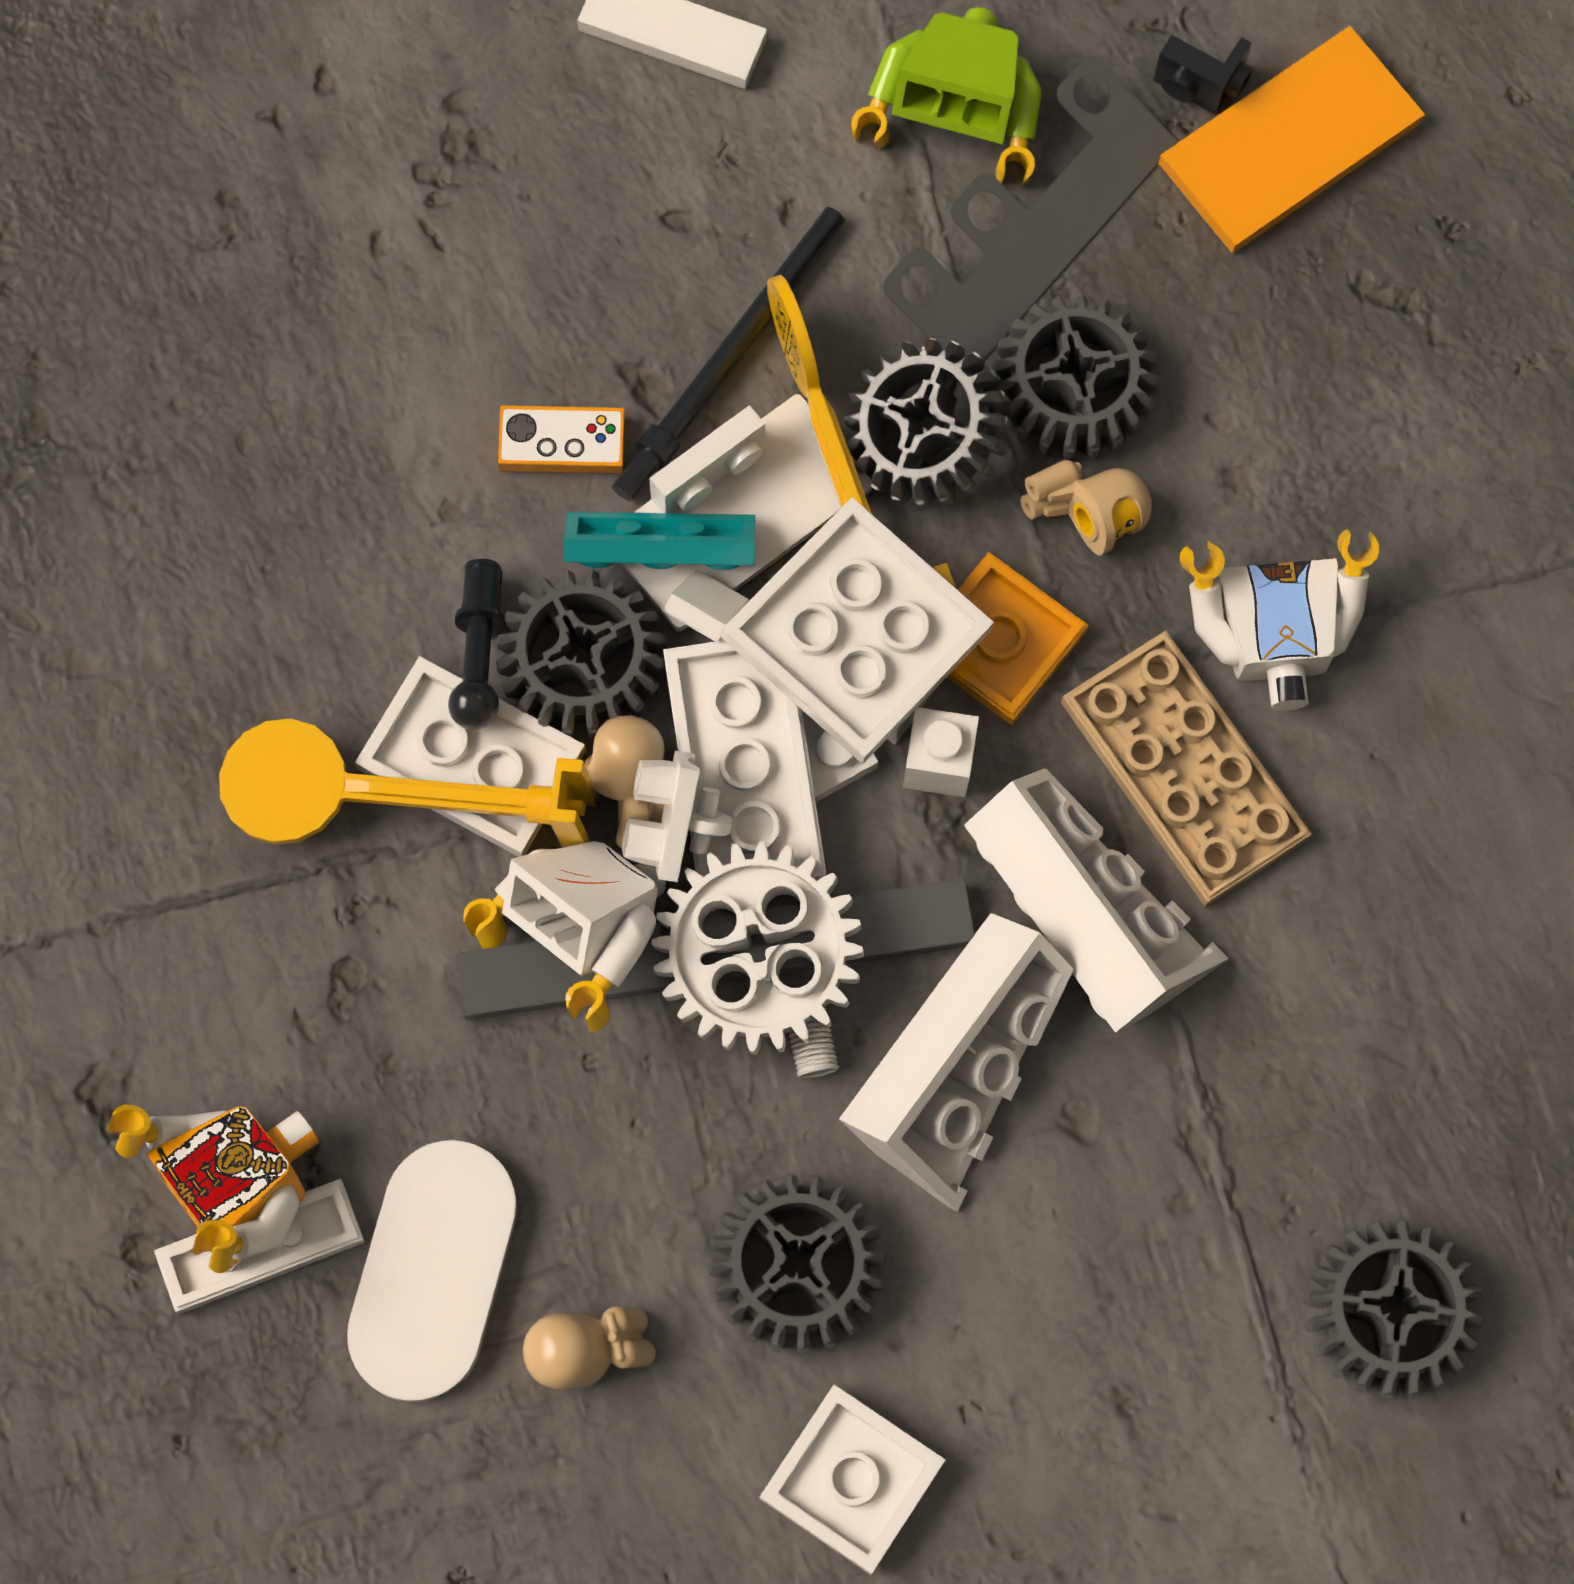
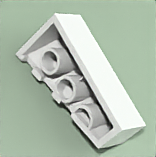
[964,768,1229,1033]
[839,913,1074,1212]

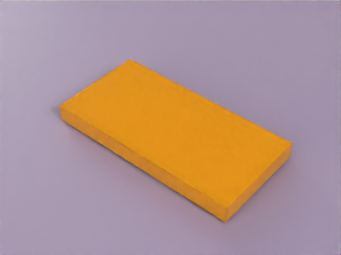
[1158,26,1425,254]

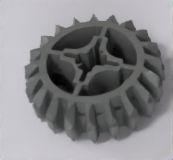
[992,293,1159,460]
[843,338,1013,508]
[496,569,666,738]
[708,1173,887,1355]
[1303,1219,1485,1400]

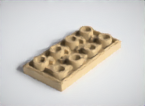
[1061,631,1312,907]

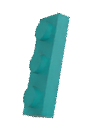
[564,512,755,570]

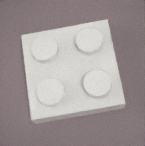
[759,1385,945,1575]

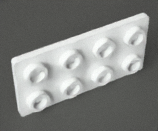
[621,394,872,631]

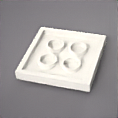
[721,497,994,764]

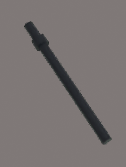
[612,207,845,501]

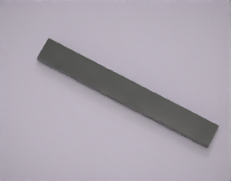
[455,879,974,1020]

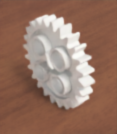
[652,841,864,1055]

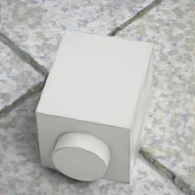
[903,707,979,798]

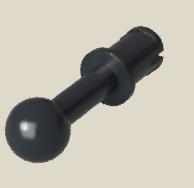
[448,559,505,730]

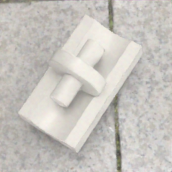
[622,751,734,882]

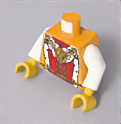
[107,1105,319,1274]

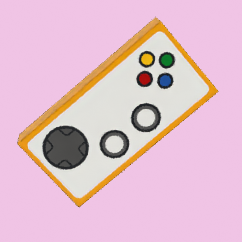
[498,405,625,474]

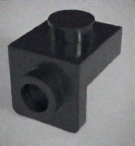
[1153,35,1254,115]

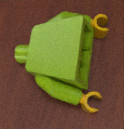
[851,7,1041,187]

